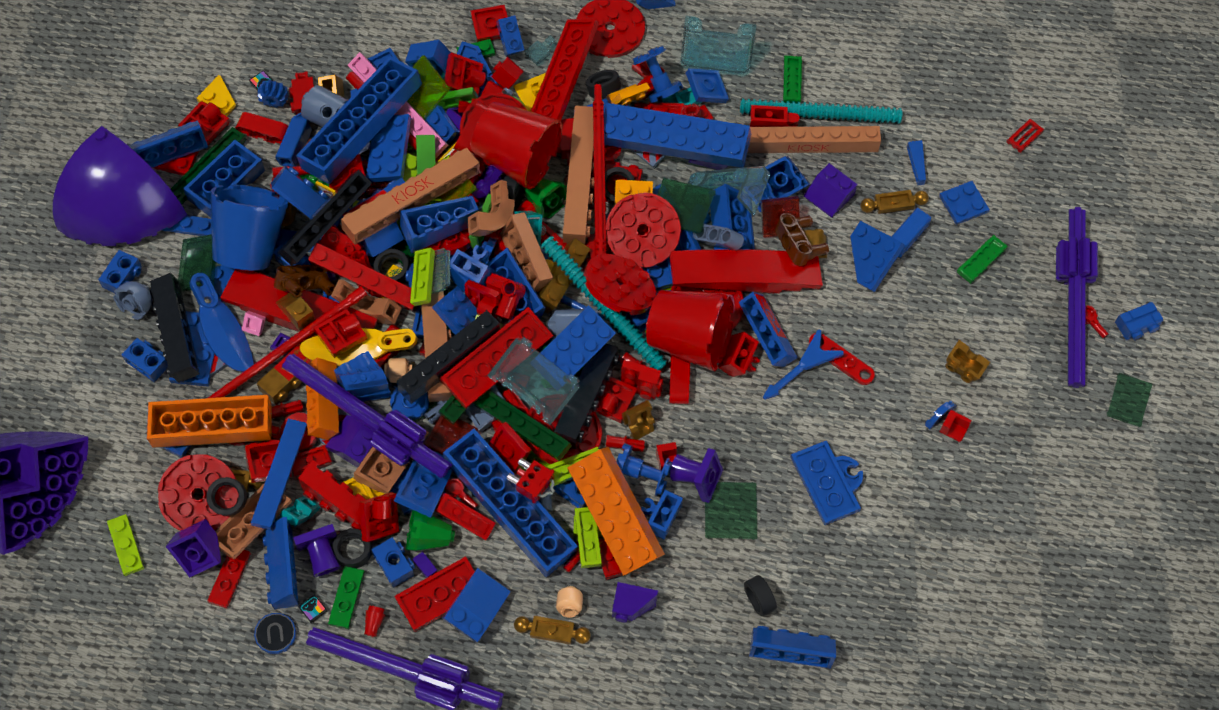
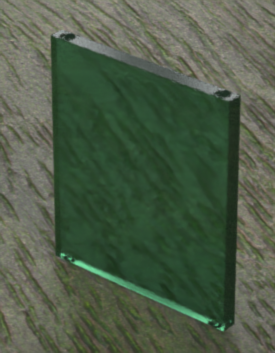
[657,178,716,234]
[705,482,757,540]

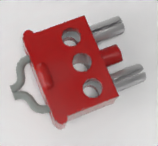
[507,458,555,503]

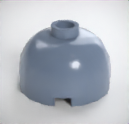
[113,281,152,320]

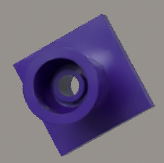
[670,448,723,503]
[293,524,341,577]

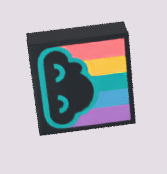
[249,70,273,91]
[298,594,327,623]

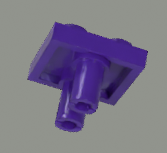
[471,165,503,200]

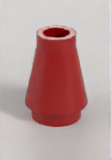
[364,605,385,637]

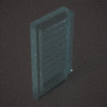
[431,248,450,294]

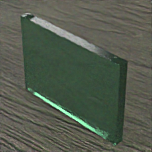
[1107,373,1152,427]

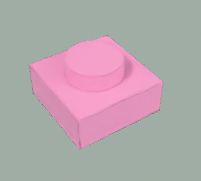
[242,311,266,336]

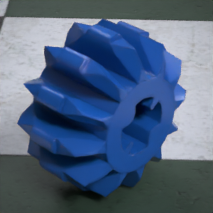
[257,80,289,108]

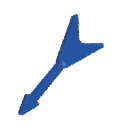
[763,329,844,400]

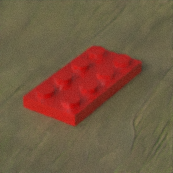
[394,556,475,632]

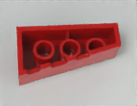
[298,460,367,530]

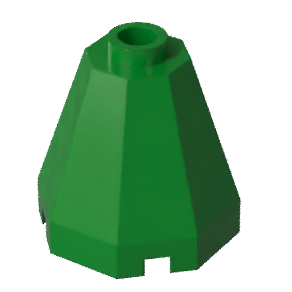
[522,178,567,219]
[406,510,455,551]

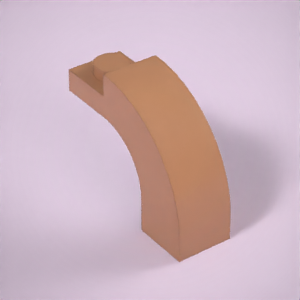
[468,180,514,236]
[331,280,402,324]

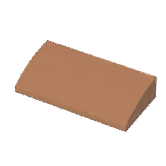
[500,212,553,293]
[353,431,429,494]
[215,483,292,559]

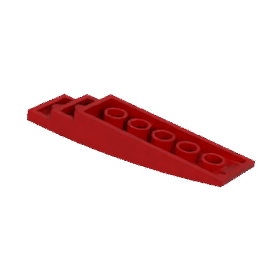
[669,249,823,294]
[220,269,378,335]

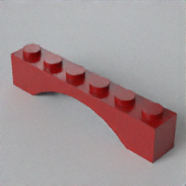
[308,243,416,312]

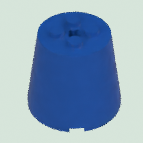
[211,185,288,271]

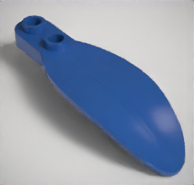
[190,273,253,372]

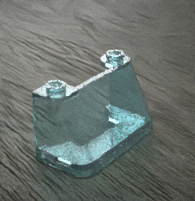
[680,16,757,77]
[487,337,581,425]

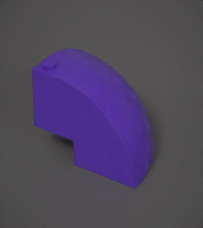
[53,126,187,246]
[0,431,88,555]

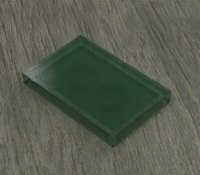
[178,234,216,291]

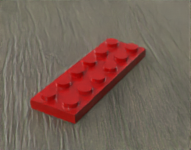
[440,307,554,409]

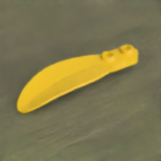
[300,328,417,366]

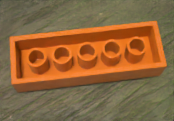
[147,395,272,448]
[567,447,665,576]

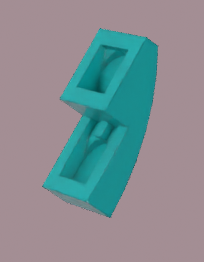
[661,87,702,105]
[280,496,321,527]

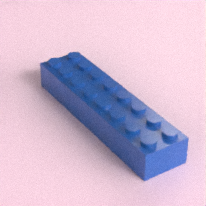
[296,56,422,185]
[604,103,752,168]
[443,429,578,578]

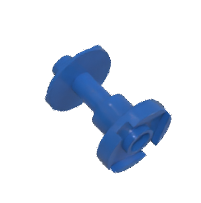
[632,46,683,103]
[616,443,672,496]

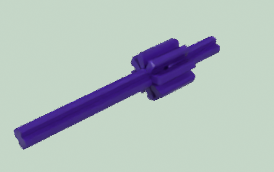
[1056,207,1098,388]
[282,354,452,479]
[306,627,504,710]

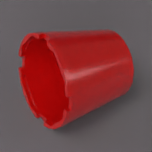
[471,102,563,189]
[646,290,735,371]

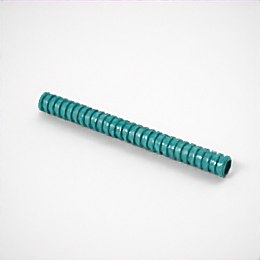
[740,98,903,124]
[540,236,667,370]

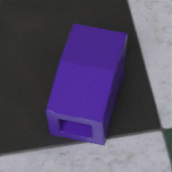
[412,551,437,578]

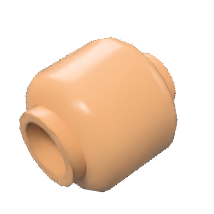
[384,358,413,383]
[556,586,583,618]

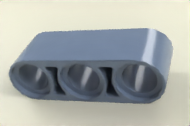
[693,224,744,250]

